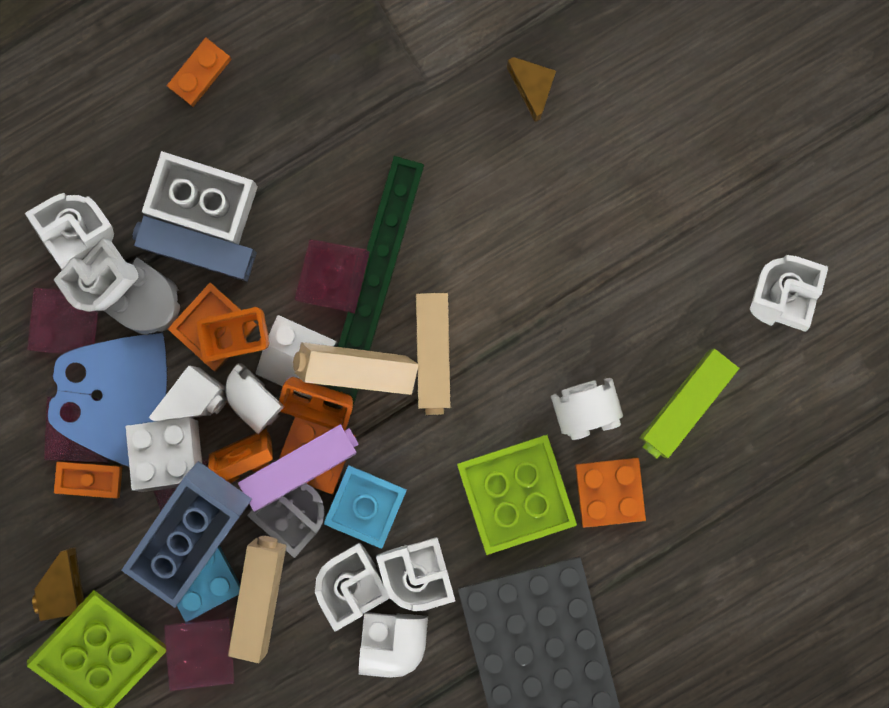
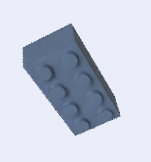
[121,461,252,608]

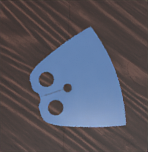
[48,333,167,467]

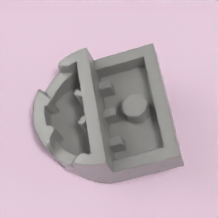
[103,258,180,335]
[247,483,324,558]

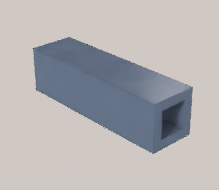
[133,215,257,282]

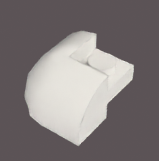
[25,193,114,270]
[54,238,139,312]
[750,255,828,332]
[225,363,285,435]
[376,537,455,611]
[315,543,390,632]
[359,612,428,678]

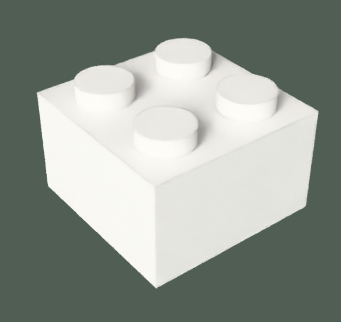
[125,417,202,492]

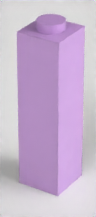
[238,424,359,512]

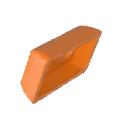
[197,307,270,362]
[279,377,353,431]

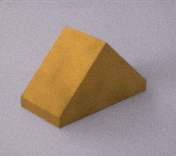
[507,57,556,122]

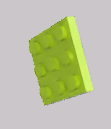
[457,434,577,555]
[27,590,167,708]

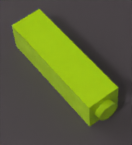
[639,349,740,459]

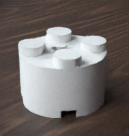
[551,378,623,440]

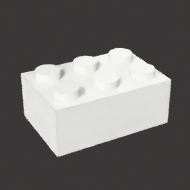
[142,151,258,245]

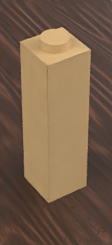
[416,293,450,415]
[293,342,419,395]
[228,536,286,663]

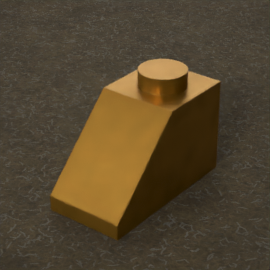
[32,548,84,621]

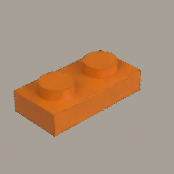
[167,37,232,107]
[54,461,123,498]

